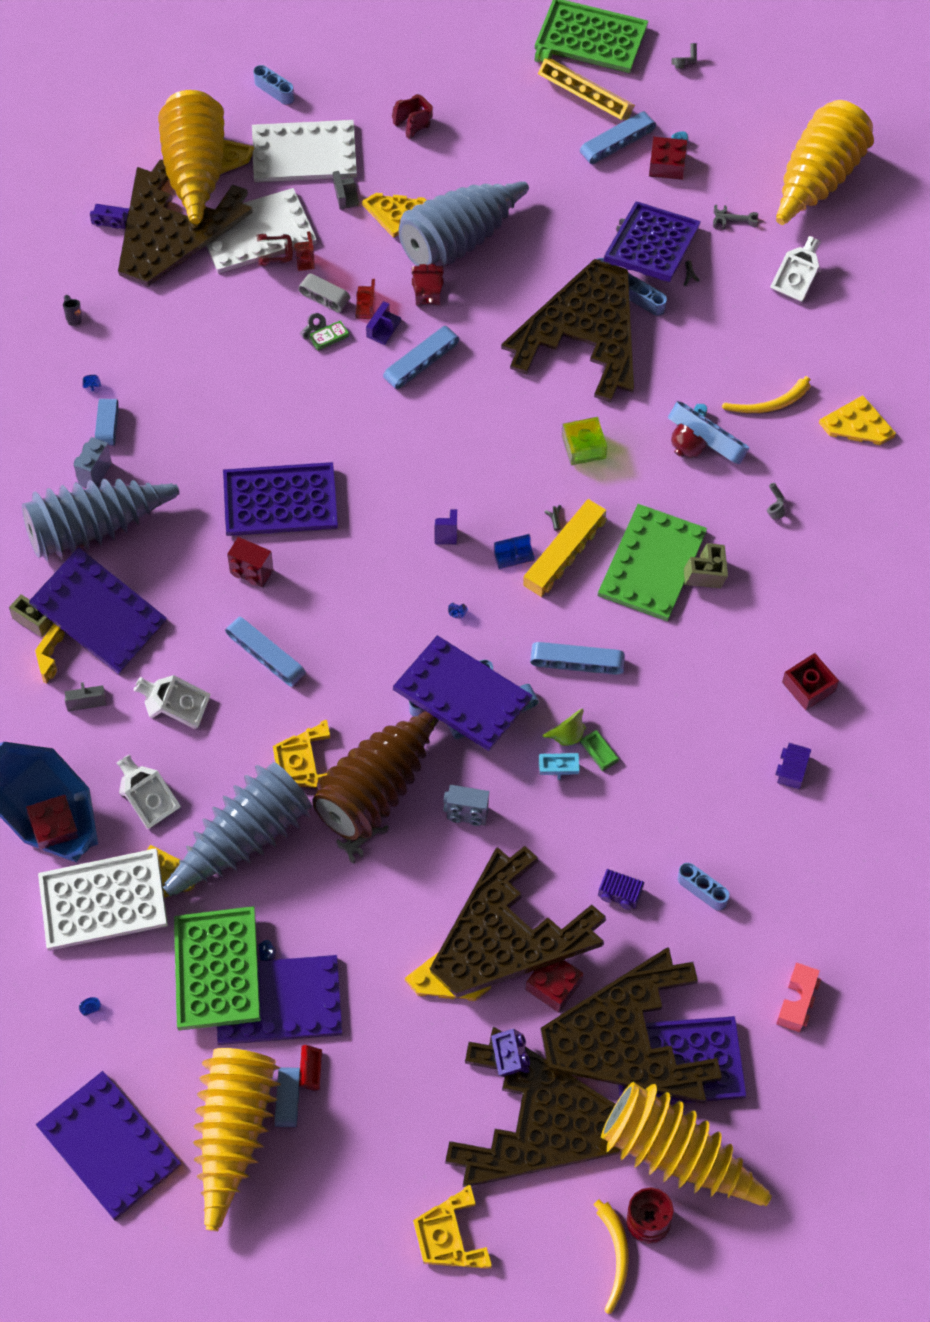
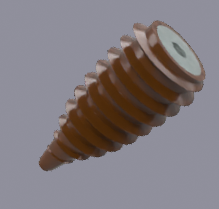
[312,711,439,840]

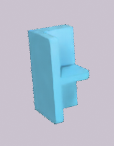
[538,753,579,780]

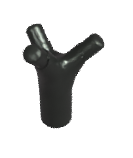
[683,260,700,286]
[544,505,562,531]

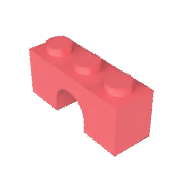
[776,962,821,1032]

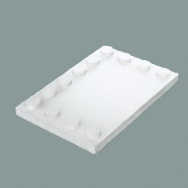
[252,120,357,182]
[206,188,317,274]
[38,849,168,951]

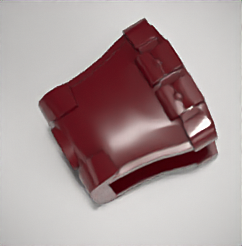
[392,94,433,139]
[256,234,293,266]
[411,264,444,306]

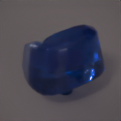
[82,374,102,392]
[448,602,468,618]
[258,940,276,961]
[79,997,101,1016]

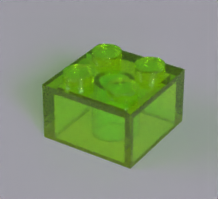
[562,417,607,465]

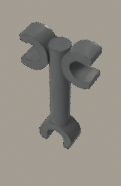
[713,205,758,229]
[336,818,389,864]

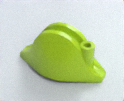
[542,708,587,746]

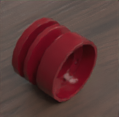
[626,1187,674,1244]

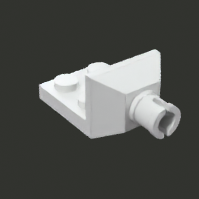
[770,236,821,303]
[134,675,211,729]
[117,754,181,829]

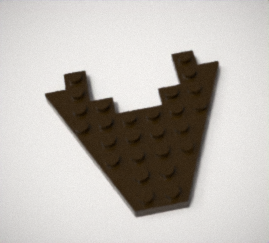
[118,159,253,286]
[501,259,634,403]
[429,846,606,998]
[540,947,722,1103]
[445,1027,621,1187]

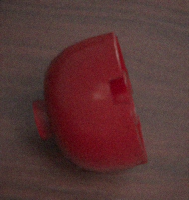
[671,423,708,458]

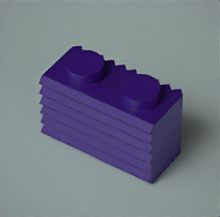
[775,742,811,789]
[598,869,645,910]

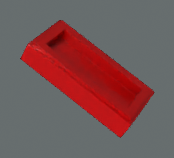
[299,1044,322,1091]

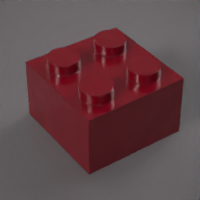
[649,136,687,180]
[227,537,274,587]
[782,653,839,710]
[26,795,78,850]
[526,960,584,1013]

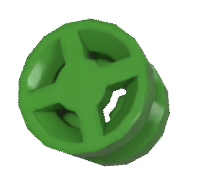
[534,45,553,62]

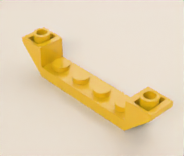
[35,623,65,684]

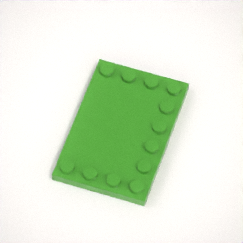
[534,0,648,73]
[597,504,707,621]
[174,906,261,1031]

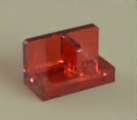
[294,231,315,271]
[356,279,376,319]

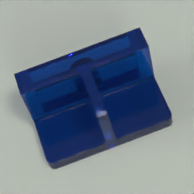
[493,534,535,569]

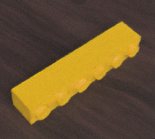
[538,58,635,120]
[523,499,607,597]

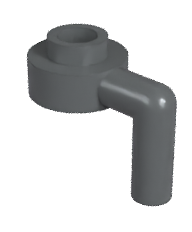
[671,43,697,68]
[300,313,326,339]
[767,482,787,519]

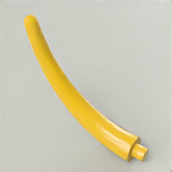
[722,376,811,413]
[593,1199,629,1314]

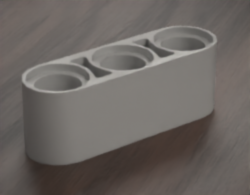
[298,274,351,312]

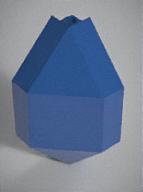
[0,741,98,863]

